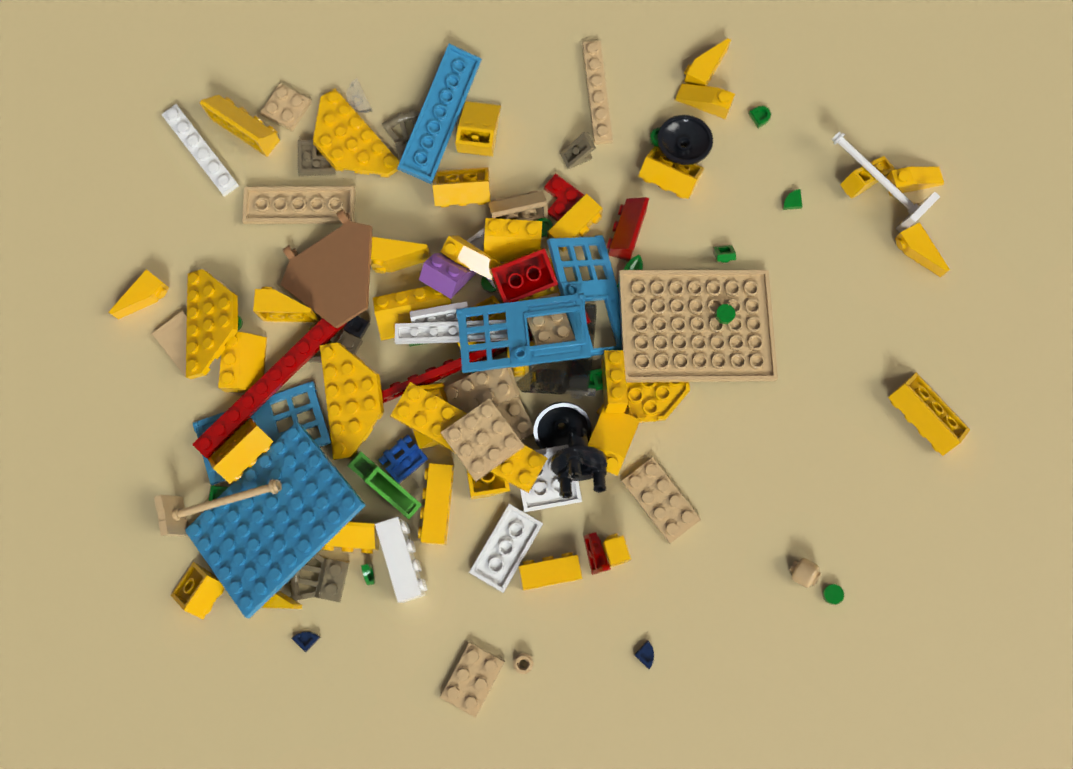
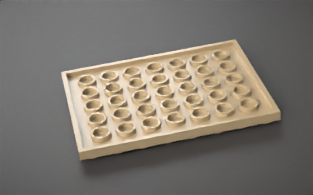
[618,270,778,382]

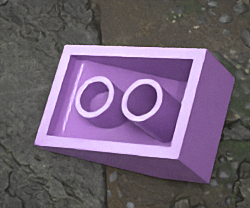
[419,252,476,299]

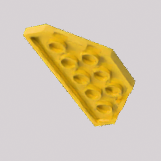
[313,88,400,178]
[186,269,238,379]
[320,342,384,460]
[596,382,690,423]

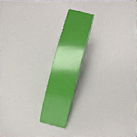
[347,451,422,519]

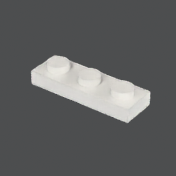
[410,301,470,323]

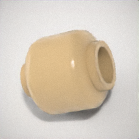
[790,558,822,588]

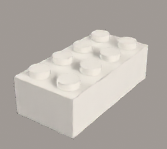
[375,517,428,603]

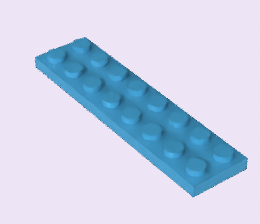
[397,44,482,184]

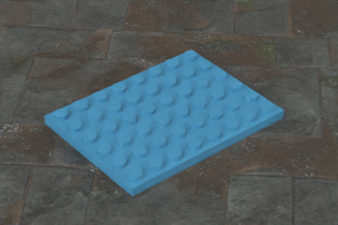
[185,421,366,618]

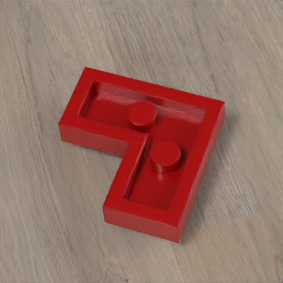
[544,173,584,222]

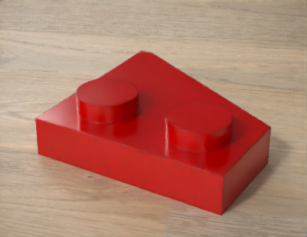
[583,532,611,575]

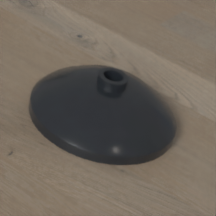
[658,115,713,165]
[533,402,592,449]

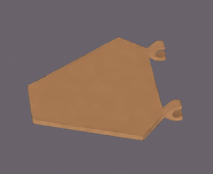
[281,209,373,328]

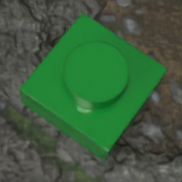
[714,245,736,263]

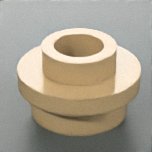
[513,653,533,674]

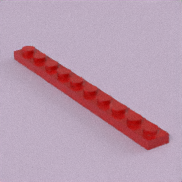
[192,318,347,459]
[381,329,533,403]

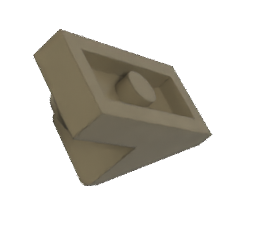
[560,132,596,169]

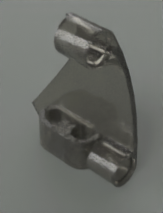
[516,304,597,394]

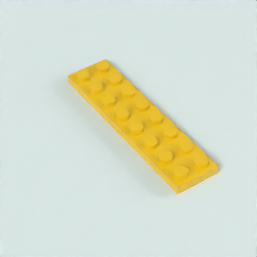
[390,382,548,493]

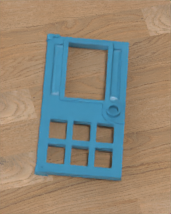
[547,235,622,356]
[456,293,591,373]
[193,381,331,485]

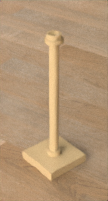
[154,479,282,537]

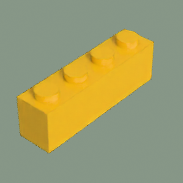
[418,463,454,545]

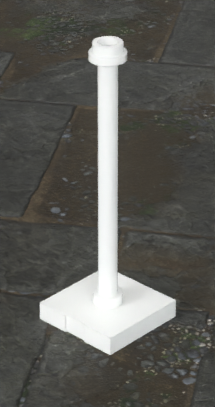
[831,131,940,232]

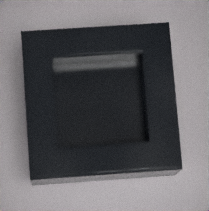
[344,316,370,339]

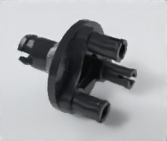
[551,427,607,498]

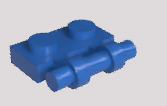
[378,435,428,484]

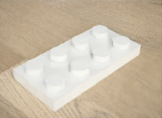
[469,504,543,593]

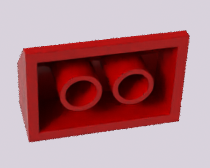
[607,197,649,262]
[489,248,558,303]

